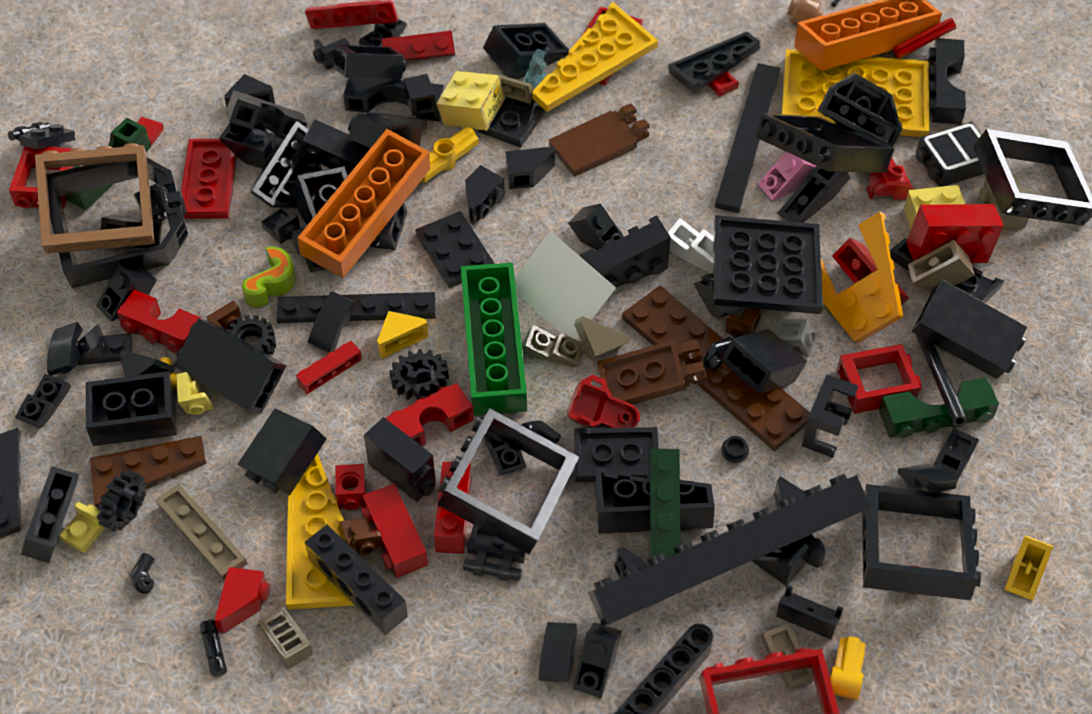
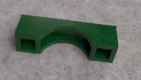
[65,118,151,211]
[879,377,999,438]
[648,449,680,559]

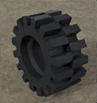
[227,315,276,355]

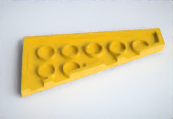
[532,2,658,112]
[286,453,355,610]

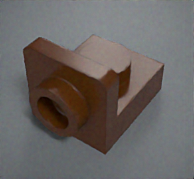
[206,301,242,330]
[725,308,762,338]
[337,517,381,556]

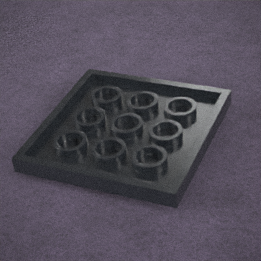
[713,215,823,314]

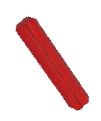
[893,18,957,59]

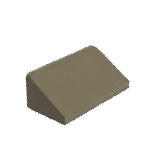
[485,71,535,103]

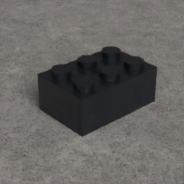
[85,371,177,446]

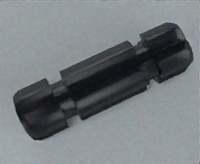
[200,619,227,677]

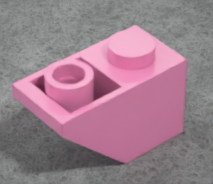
[758,152,816,201]

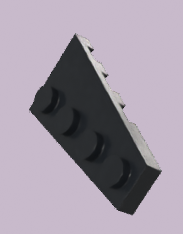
[668,31,761,93]
[890,238,1004,303]
[0,428,21,538]

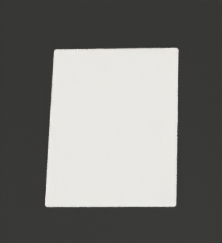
[515,231,616,340]

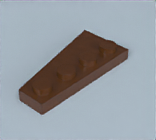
[90,436,206,508]

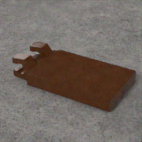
[549,103,650,177]
[597,340,708,405]

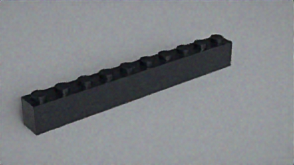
[588,473,871,626]

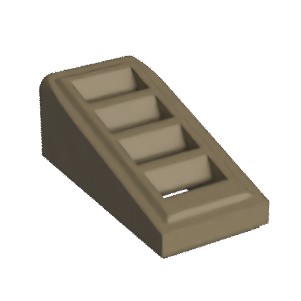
[258,607,313,669]

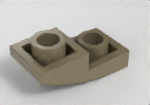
[522,325,583,367]

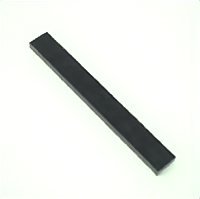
[715,63,781,213]

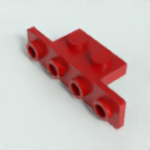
[305,0,398,29]

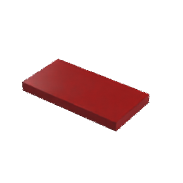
[181,138,237,219]

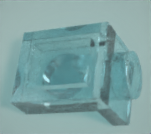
[524,48,547,88]

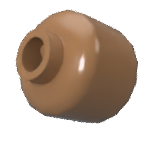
[787,0,823,25]

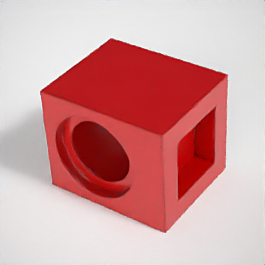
[335,464,366,510]

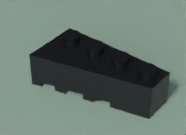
[579,215,671,288]
[595,467,715,534]

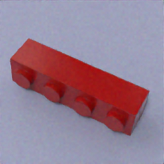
[296,341,362,394]

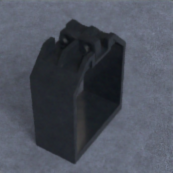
[47,157,188,288]

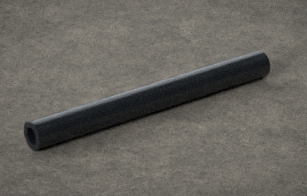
[916,335,967,427]

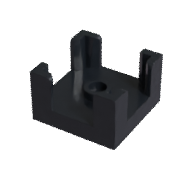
[802,375,859,458]

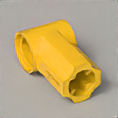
[830,636,866,700]

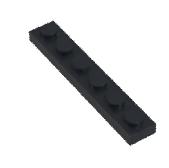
[276,292,436,323]

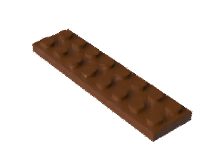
[622,285,810,452]

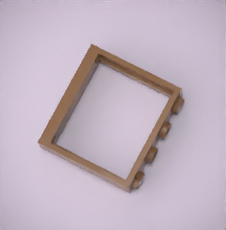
[35,143,155,254]

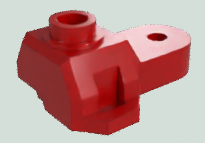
[866,158,914,200]
[567,374,640,428]

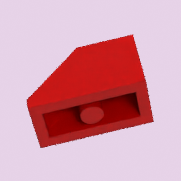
[214,567,270,634]

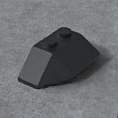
[818,73,903,148]
[250,121,322,209]

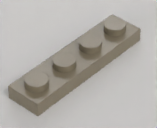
[155,484,247,581]

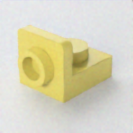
[176,372,213,415]
[59,502,105,553]

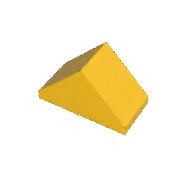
[377,311,429,359]
[1004,535,1054,601]

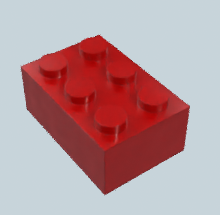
[906,204,1004,263]

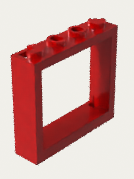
[699,647,839,714]

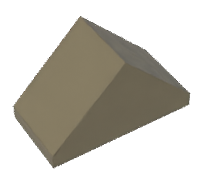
[574,316,631,359]

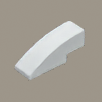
[668,218,714,273]

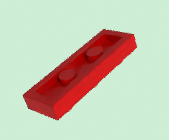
[382,30,455,61]

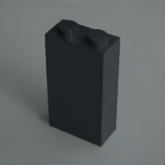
[911,279,1027,379]
[173,318,287,414]

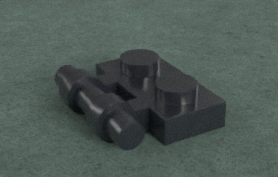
[8,122,75,149]
[463,525,526,581]

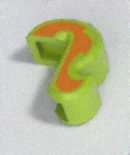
[242,246,296,308]

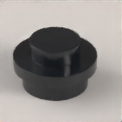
[721,436,749,463]

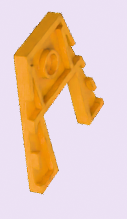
[821,211,903,343]

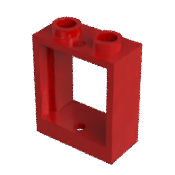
[9,146,74,209]
[837,344,922,414]

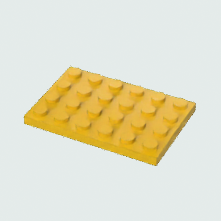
[782,49,929,137]

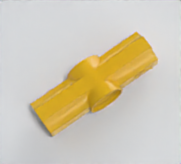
[420,127,479,184]

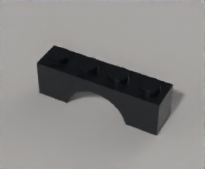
[928,38,966,125]
[343,78,444,122]

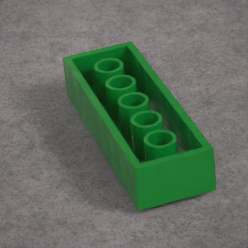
[461,263,527,416]

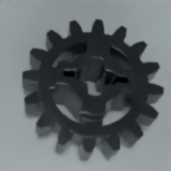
[389,349,449,400]
[97,470,147,532]

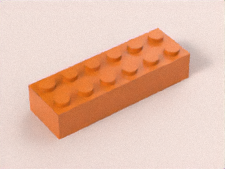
[794,0,942,71]
[297,129,430,278]

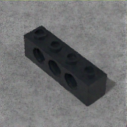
[304,524,408,636]

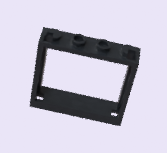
[755,113,895,172]
[973,129,1092,225]
[437,408,579,554]
[862,484,981,601]

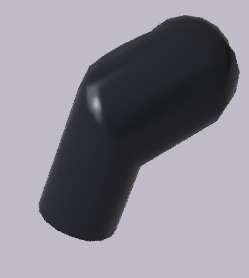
[704,337,733,371]
[521,420,561,444]
[130,553,155,594]

